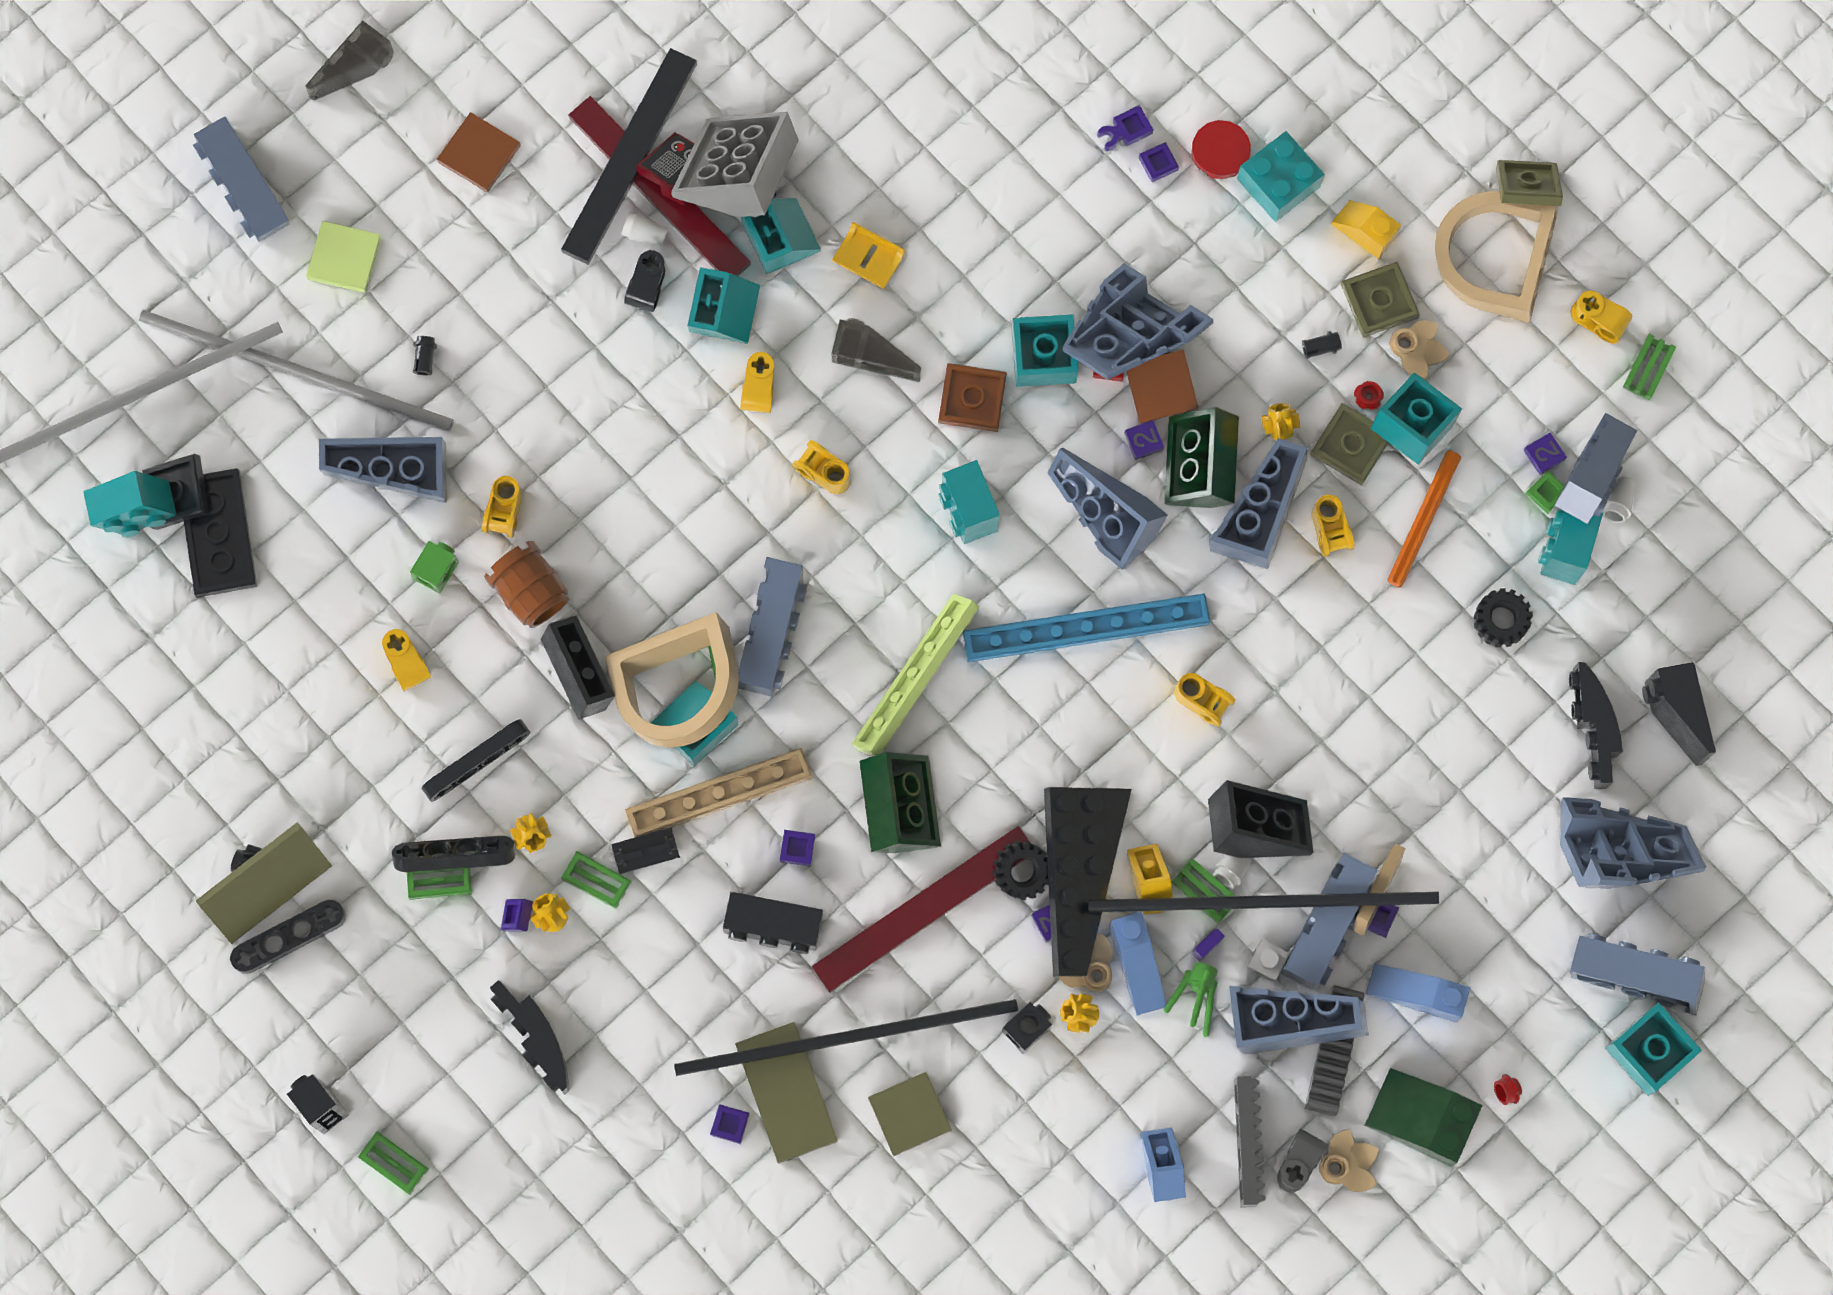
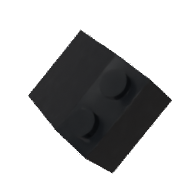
[1642,662,1716,766]
[1208,780,1314,858]

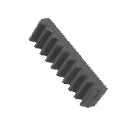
[1304,985,1365,1117]
[1234,1076,1266,1208]

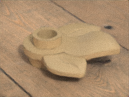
[1389,320,1449,379]
[1058,933,1113,992]
[1319,1129,1379,1192]

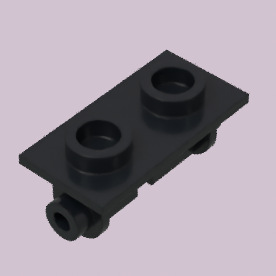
[611,827,680,874]

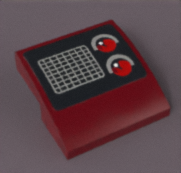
[636,132,694,206]

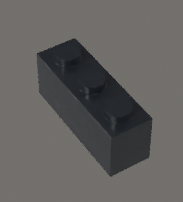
[541,615,615,720]
[723,891,823,954]
[287,1074,349,1135]

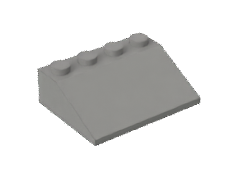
[671,112,799,217]

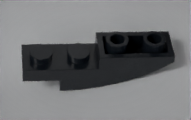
[1569,662,1623,789]
[490,980,569,1095]

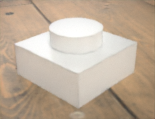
[1247,939,1290,982]

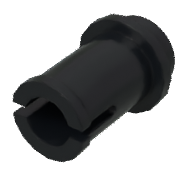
[1302,330,1342,359]
[413,336,437,376]

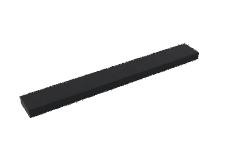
[561,48,697,265]

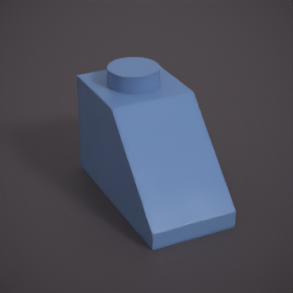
[1141,1127,1186,1202]

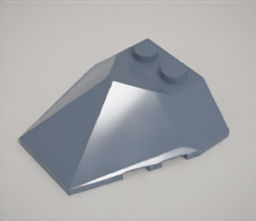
[1063,263,1214,380]
[1560,797,1706,889]

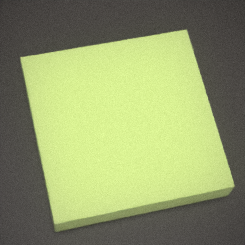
[306,221,381,293]

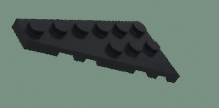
[1044,787,1132,977]

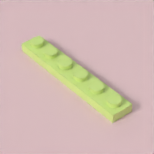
[852,594,979,756]

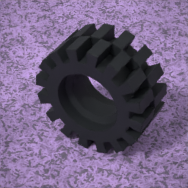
[1473,588,1533,647]
[992,841,1049,900]

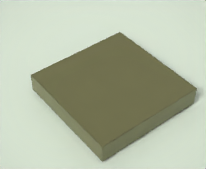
[1496,160,1563,206]
[1341,262,1420,338]
[1310,403,1389,486]
[868,1072,952,1157]

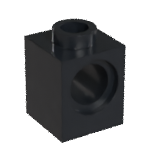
[1002,1002,1052,1054]

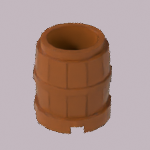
[484,541,569,628]

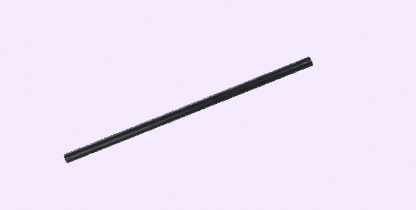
[1089,891,1439,912]
[674,999,1018,1076]

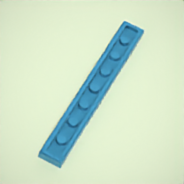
[963,593,1211,662]

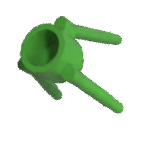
[1164,962,1218,1037]

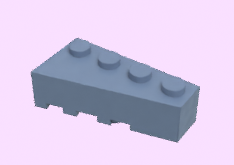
[192,116,290,242]
[1554,413,1638,524]
[319,437,446,503]
[1209,438,1307,569]
[738,557,808,697]
[1281,853,1378,990]
[1570,934,1705,1016]
[1229,986,1369,1055]

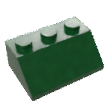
[1164,407,1239,508]
[859,752,941,853]

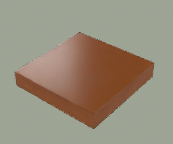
[437,112,521,193]
[1126,349,1199,424]
[938,363,1007,432]

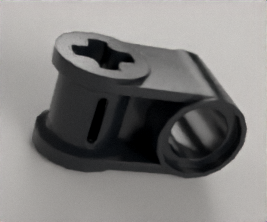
[624,250,666,312]

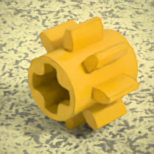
[1261,403,1300,440]
[510,813,552,854]
[530,893,570,932]
[1060,993,1099,1033]

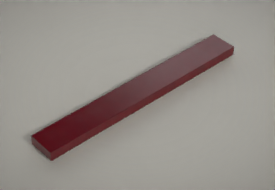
[568,96,751,276]
[812,826,1030,993]

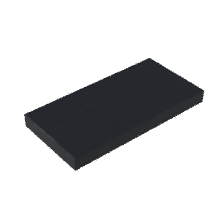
[184,468,257,598]

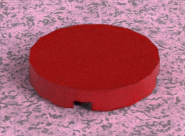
[1191,120,1251,179]

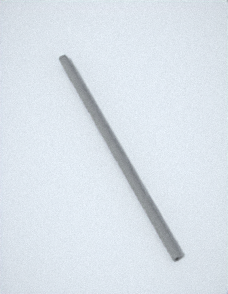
[139,310,454,431]
[0,322,283,463]

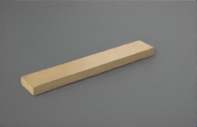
[625,748,812,837]

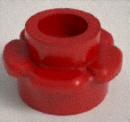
[1354,381,1384,410]
[1493,1074,1522,1105]

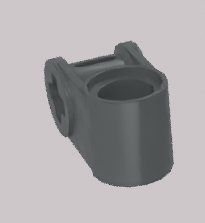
[1277,1128,1328,1193]

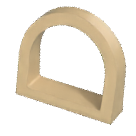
[1435,191,1558,323]
[605,612,739,748]

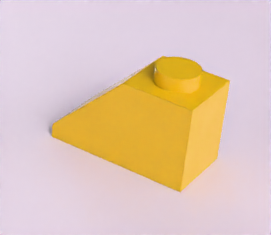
[1331,200,1401,259]
[1127,843,1173,915]

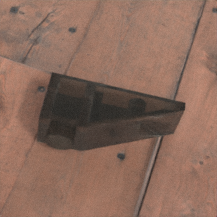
[305,20,394,101]
[831,318,922,383]

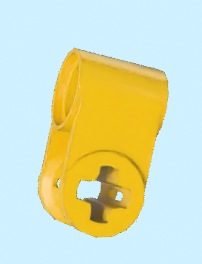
[1570,290,1633,344]
[740,352,774,413]
[792,440,850,494]
[482,476,522,538]
[1311,494,1354,557]
[382,629,432,692]
[1174,673,1236,727]

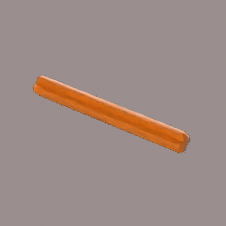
[1387,450,1461,587]

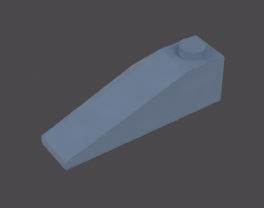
[1047,448,1168,569]

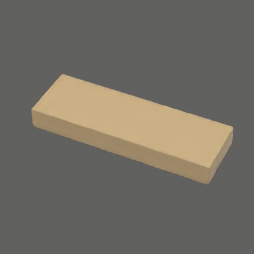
[1353,844,1406,936]

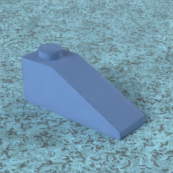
[1109,911,1166,1016]
[1366,964,1471,1023]

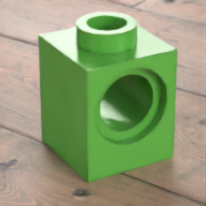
[410,541,459,594]

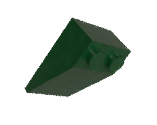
[1364,1068,1483,1167]

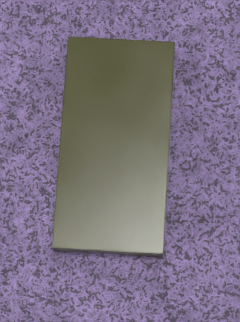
[196,822,332,944]
[735,1022,838,1164]

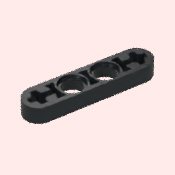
[421,719,530,802]
[391,836,516,872]
[230,900,346,974]

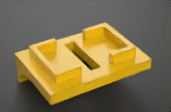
[832,222,905,289]

